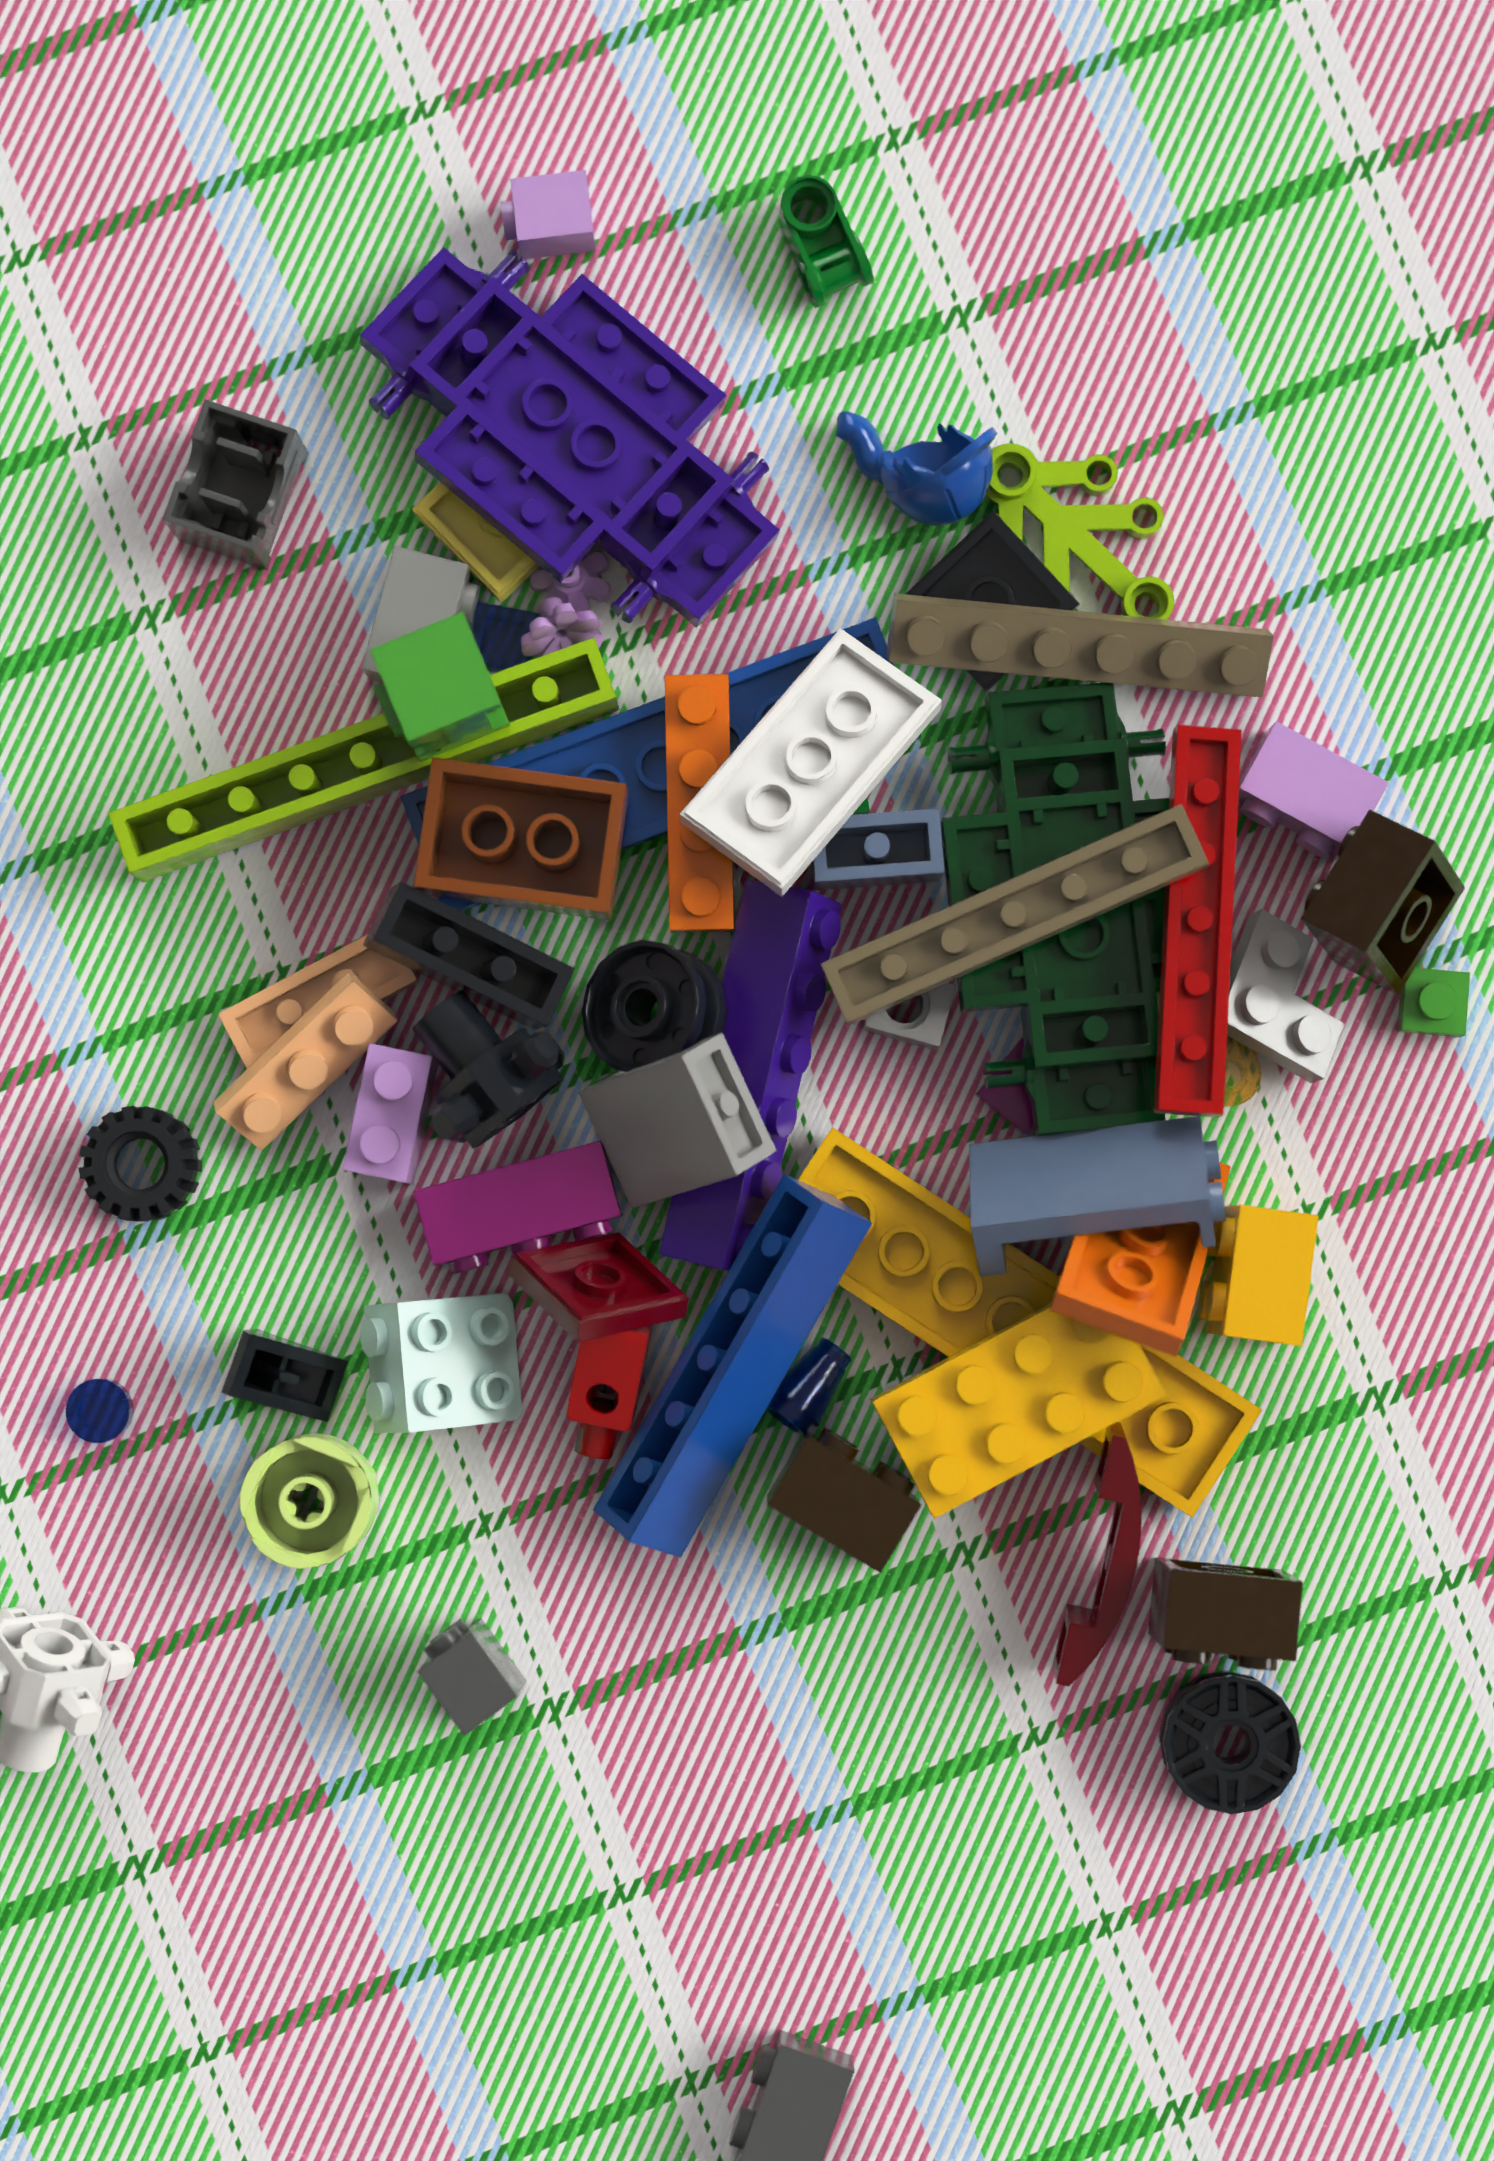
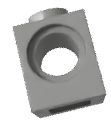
[863,982,956,1051]

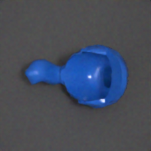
[835,411,998,526]

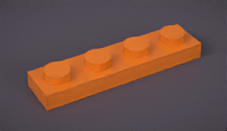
[665,674,734,933]

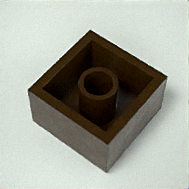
[1301,809,1465,995]
[767,1427,921,1573]
[1148,1557,1303,1671]

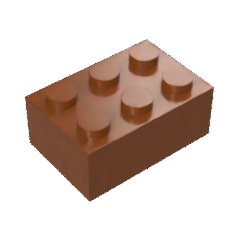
[414,757,629,921]

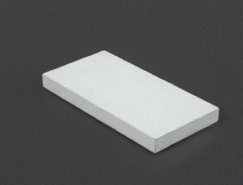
[680,628,942,897]

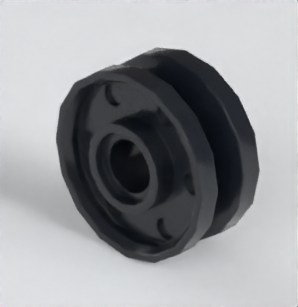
[582,940,727,1072]
[1158,1670,1301,1814]

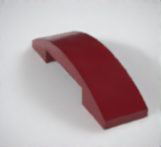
[1053,1422,1142,1687]

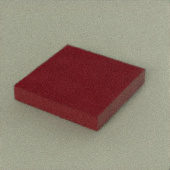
[508,1232,689,1342]

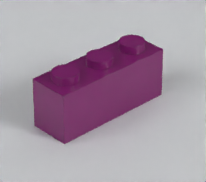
[413,1140,623,1275]

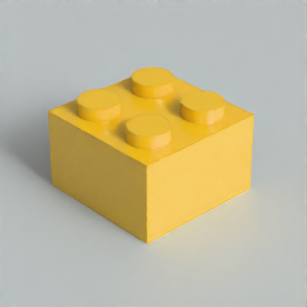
[1198,1205,1319,1346]

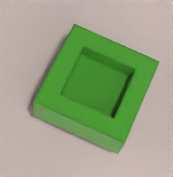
[1397,968,1470,1037]

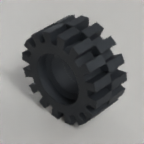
[79,1106,202,1222]

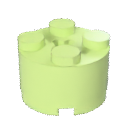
[239,1433,379,1569]

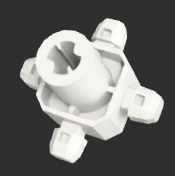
[0,1607,135,1772]

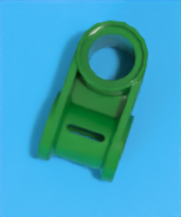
[779,175,874,308]

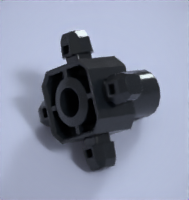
[412,990,565,1149]

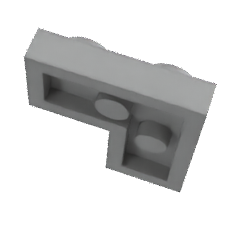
[1227,909,1345,1083]

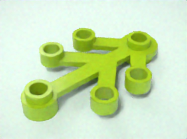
[985,443,1174,620]

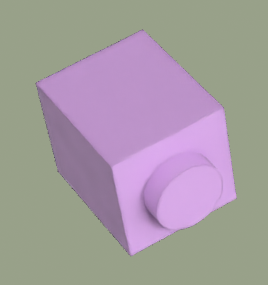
[501,170,596,259]

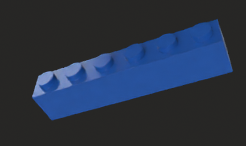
[593,1174,872,1558]

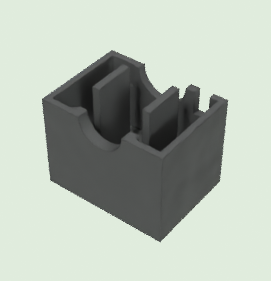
[163,399,308,570]

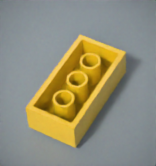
[870,1302,1166,1519]

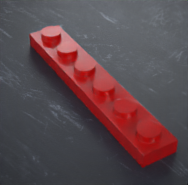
[1154,725,1242,1117]

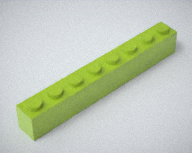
[108,637,619,882]

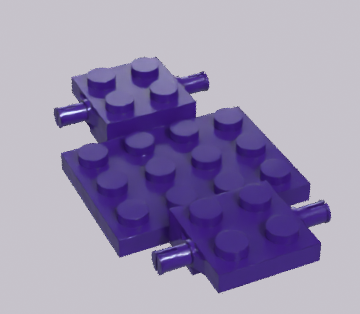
[360,247,780,628]

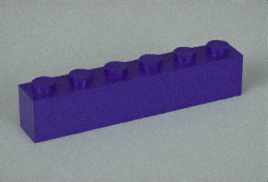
[658,880,842,1271]

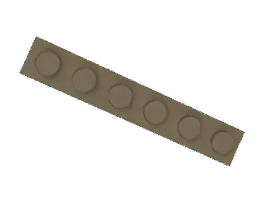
[886,593,1274,697]
[821,804,1209,1026]

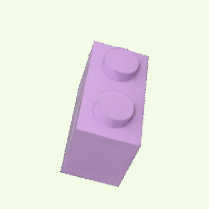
[1238,721,1389,859]
[342,1043,439,1185]

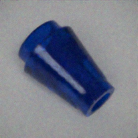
[766,1337,852,1436]

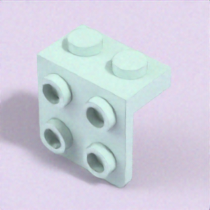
[360,1293,522,1433]

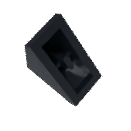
[222,1329,349,1422]

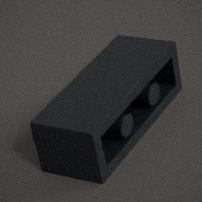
[363,881,575,1030]

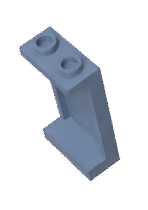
[969,1116,1226,1276]

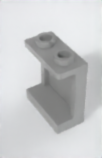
[578,1033,776,1208]

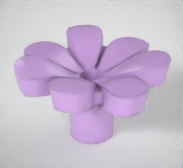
[529,552,612,613]
[521,597,603,658]

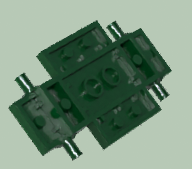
[940,683,1169,1136]

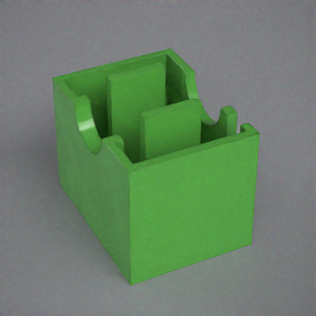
[370,611,510,762]

